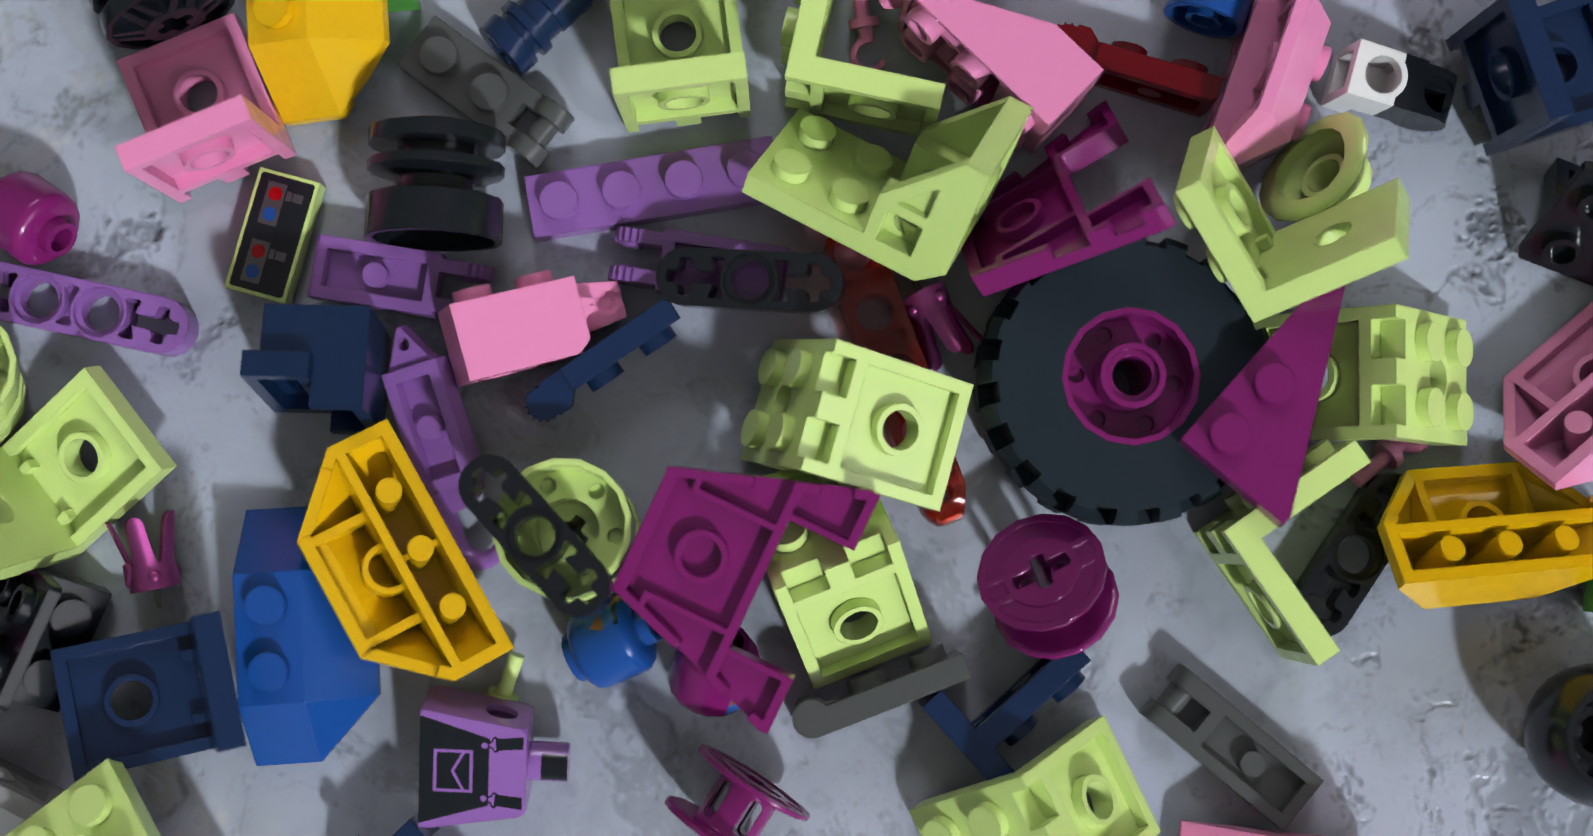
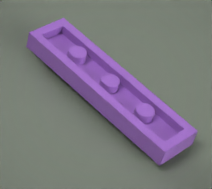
[524,135,773,242]

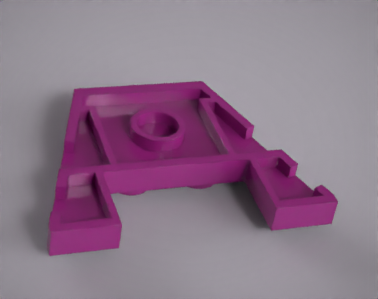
[962,100,1176,297]
[614,465,881,734]

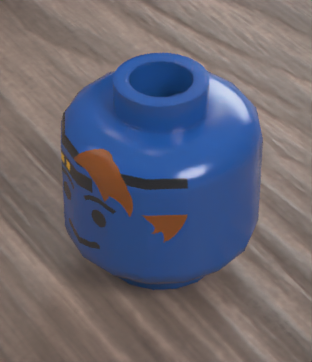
[561,594,662,688]

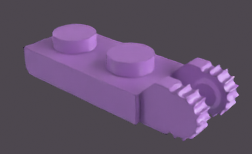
[607,226,791,302]
[307,234,495,319]

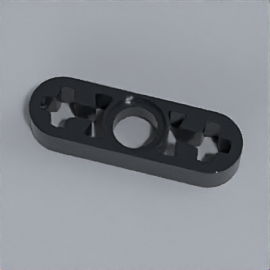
[656,247,846,315]
[458,455,614,619]
[1295,473,1401,636]

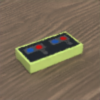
[224,167,326,304]

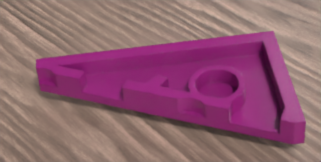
[1178,285,1346,528]

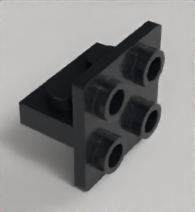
[1518,157,1593,286]
[0,568,112,713]

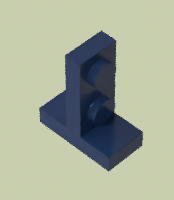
[918,652,1091,780]

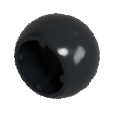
[1523,663,1593,807]

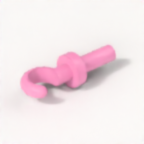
[848,0,885,70]
[1350,440,1429,488]

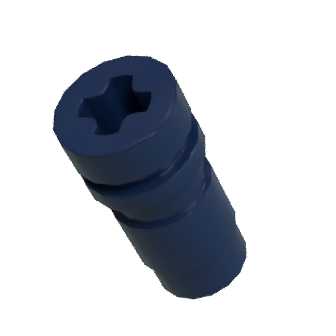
[478,0,593,76]

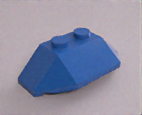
[232,506,381,766]

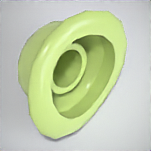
[1259,112,1373,222]

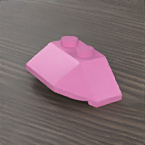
[1202,0,1332,170]
[1503,302,1593,490]

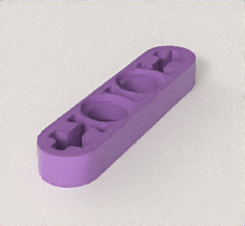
[0,261,199,357]

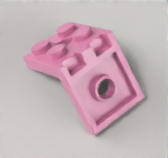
[114,12,297,203]

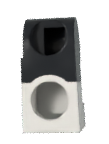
[1321,38,1458,131]

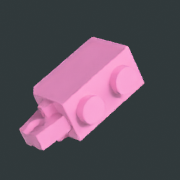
[437,270,627,388]

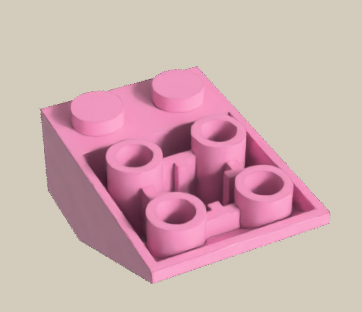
[898,0,1104,155]

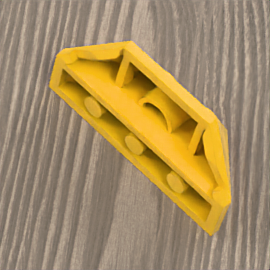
[246,0,390,126]
[296,419,514,682]
[1377,462,1593,609]

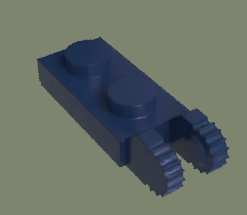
[524,298,681,422]

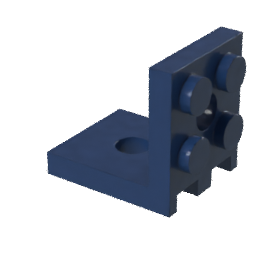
[1445,0,1593,156]
[50,610,247,781]

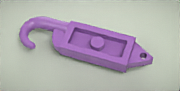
[381,325,500,571]

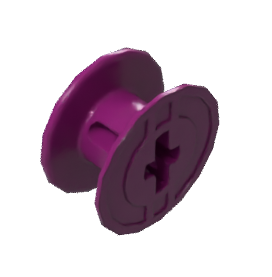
[977,514,1119,660]
[664,744,810,836]

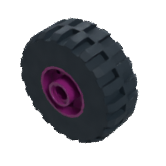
[973,237,1269,526]

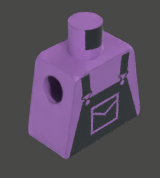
[418,685,571,828]

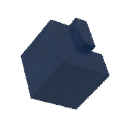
[240,304,391,435]

